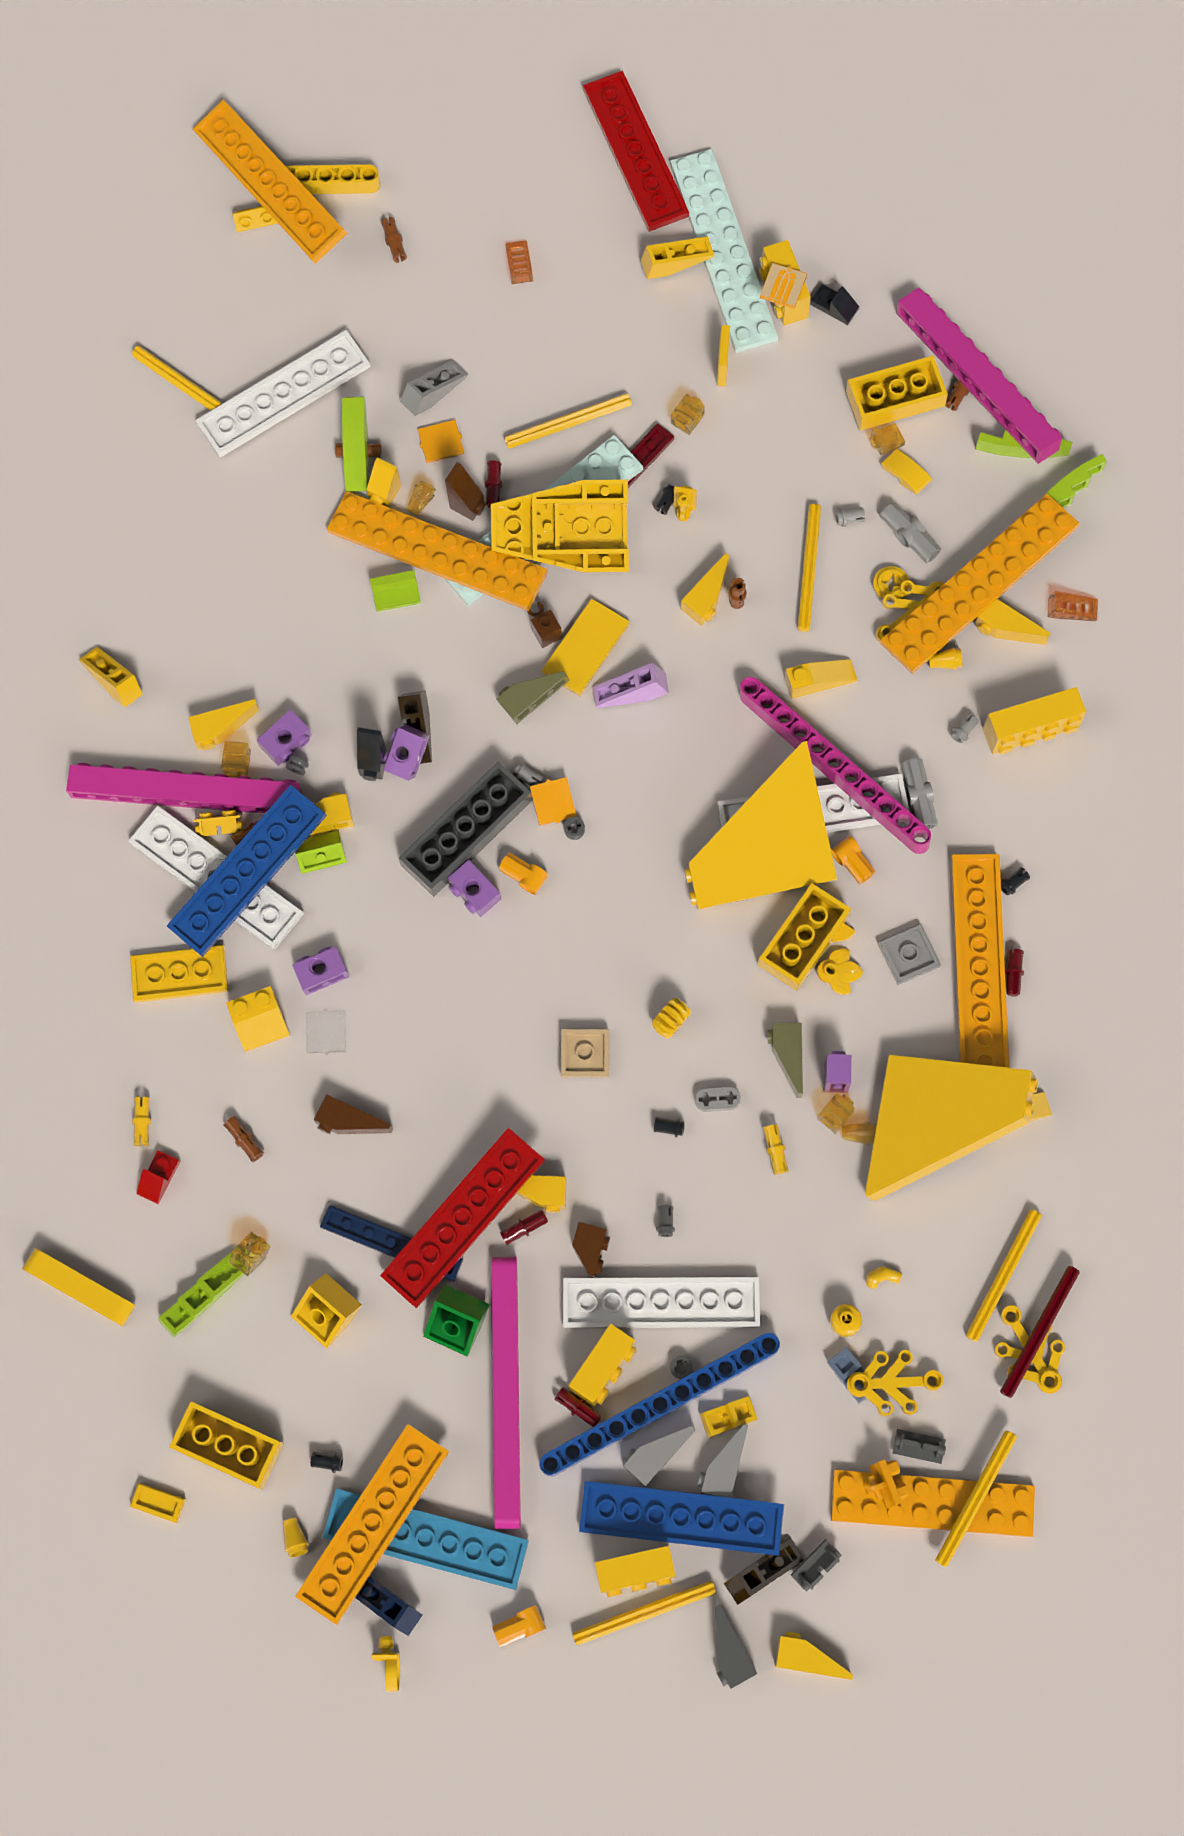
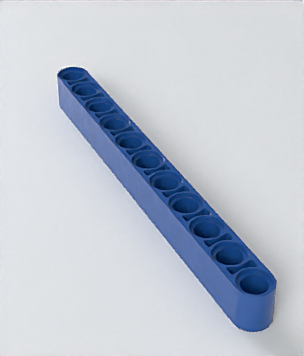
[539,1333,780,1477]

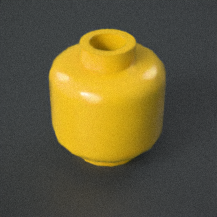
[829,1304,862,1338]

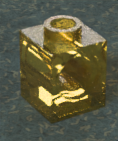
[671,394,705,435]
[221,741,251,778]
[817,1093,855,1134]
[229,1231,270,1276]

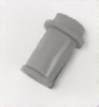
[835,507,865,527]
[951,713,979,743]
[513,763,544,786]

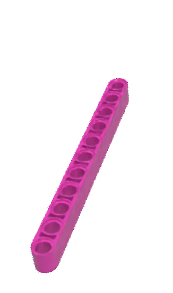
[740,677,931,854]
[492,1256,521,1529]

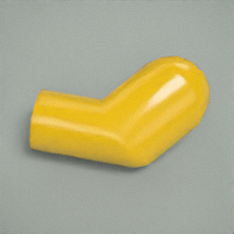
[866,1266,902,1289]

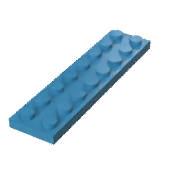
[322,1488,529,1590]

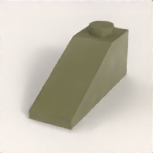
[496,671,570,724]
[767,1023,803,1098]

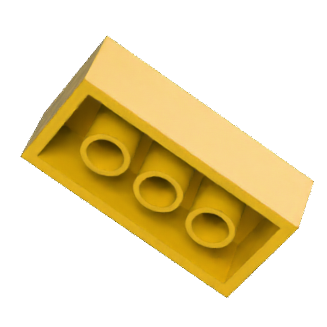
[846,355,948,431]
[983,687,1087,754]
[758,883,851,991]
[169,1401,284,1490]

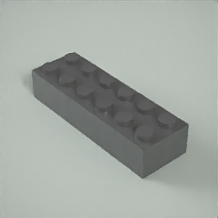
[398,762,533,897]

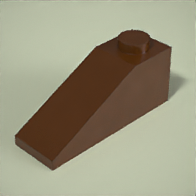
[445,462,485,521]
[314,1094,393,1135]

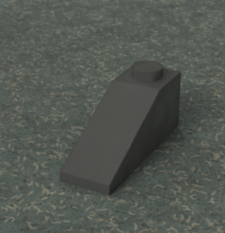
[715,1604,757,1689]

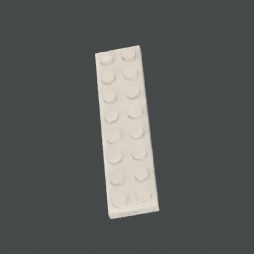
[195,330,371,458]
[718,774,909,833]
[128,805,304,951]
[563,1277,760,1328]

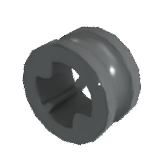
[286,756,309,776]
[564,817,585,840]
[670,1356,692,1379]

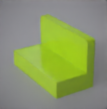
[369,570,421,612]
[295,830,347,874]

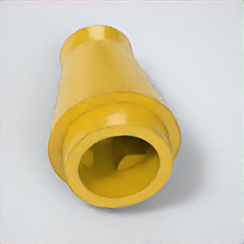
[929,647,963,670]
[282,1518,309,1558]

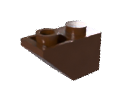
[572,1222,610,1278]

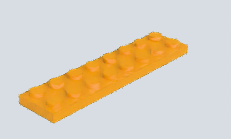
[295,1424,449,1625]
[831,1470,1035,1537]

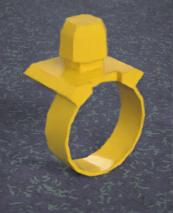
[372,1636,400,1692]

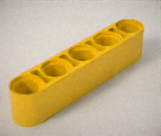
[286,164,381,194]
[22,1248,136,1327]

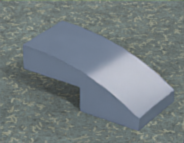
[827,1347,878,1404]

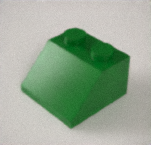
[423,1284,490,1357]

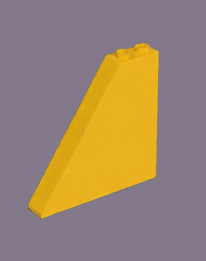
[684,741,837,910]
[865,1055,1038,1201]

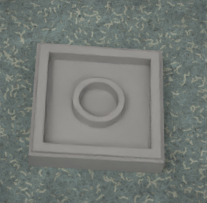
[877,923,941,986]

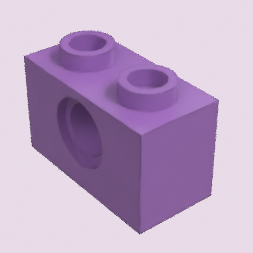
[256,709,312,766]
[383,724,430,781]
[448,860,501,917]
[292,946,349,995]
[824,1051,852,1093]

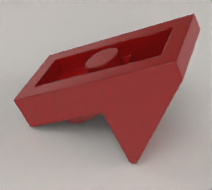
[136,1150,180,1204]

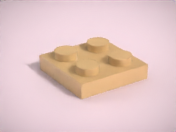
[561,1029,609,1078]

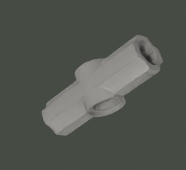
[880,502,941,564]
[902,758,938,830]

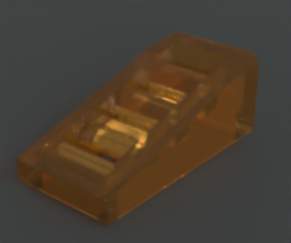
[505,240,533,284]
[1048,591,1098,621]

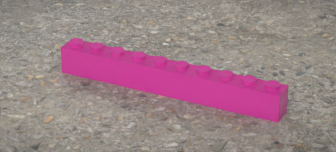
[897,288,1062,464]
[66,762,303,814]

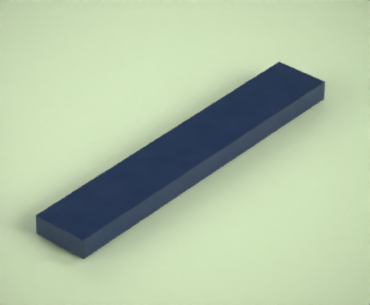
[320,1205,463,1282]

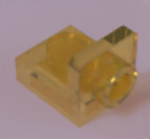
[869,423,905,456]

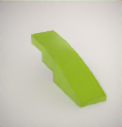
[342,396,369,492]
[975,431,1073,458]
[1046,454,1107,508]
[158,1250,250,1338]

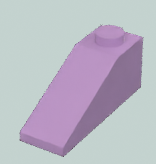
[593,662,669,708]

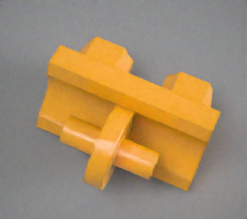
[865,1459,910,1509]

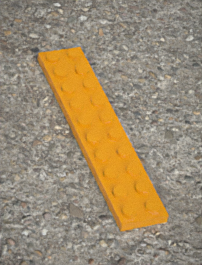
[192,99,348,264]
[326,491,548,611]
[880,494,1079,674]
[951,854,1009,1068]

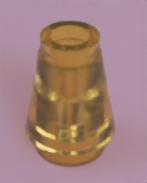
[407,481,436,516]
[842,1121,877,1145]

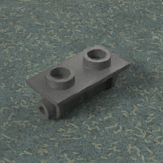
[892,1429,946,1464]
[791,1539,842,1592]

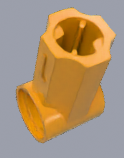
[831,836,876,885]
[498,852,549,895]
[492,1605,546,1647]

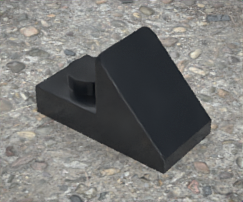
[810,284,860,325]

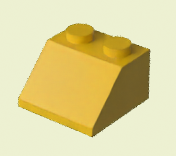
[226,986,290,1052]
[291,1273,362,1349]

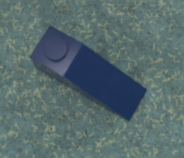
[355,1576,423,1636]

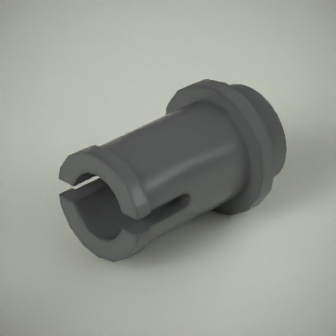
[656,1205,675,1237]

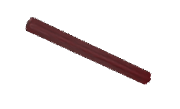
[1000,1266,1080,1398]

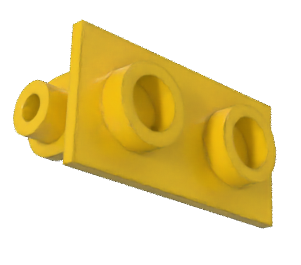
[232,205,278,232]
[674,486,697,522]
[193,810,243,837]

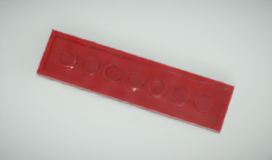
[583,70,689,232]
[380,1127,545,1308]

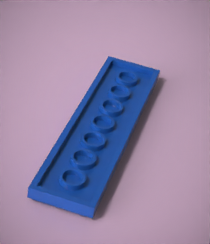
[167,785,327,957]
[579,1481,784,1556]

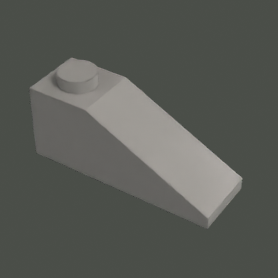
[400,360,468,416]
[697,1424,748,1498]
[623,1426,695,1487]

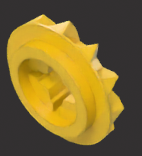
[873,566,909,602]

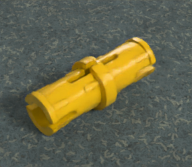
[132,1097,151,1147]
[763,1124,789,1175]

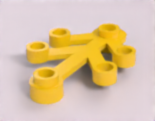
[875,580,944,643]
[994,1305,1065,1394]
[847,1350,943,1417]

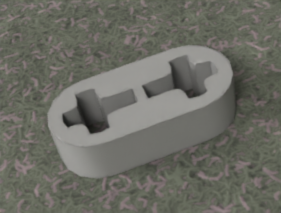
[695,1087,741,1112]

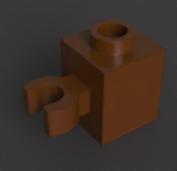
[527,602,562,648]

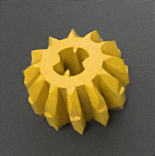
[652,998,691,1039]

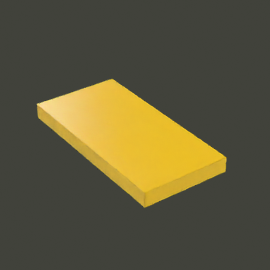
[541,599,630,696]
[130,945,228,1003]

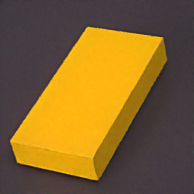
[130,1483,186,1523]

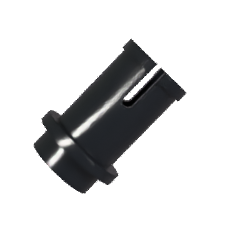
[654,485,674,515]
[1001,867,1030,895]
[654,1117,685,1138]
[310,1451,343,1473]

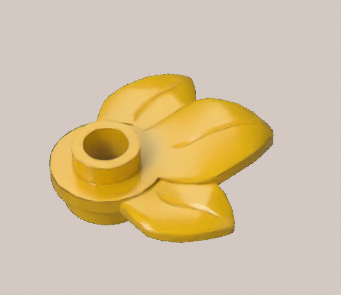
[817,949,863,995]

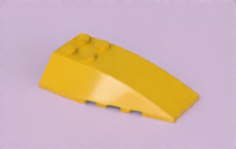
[491,480,629,573]

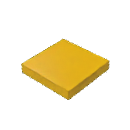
[717,325,730,387]

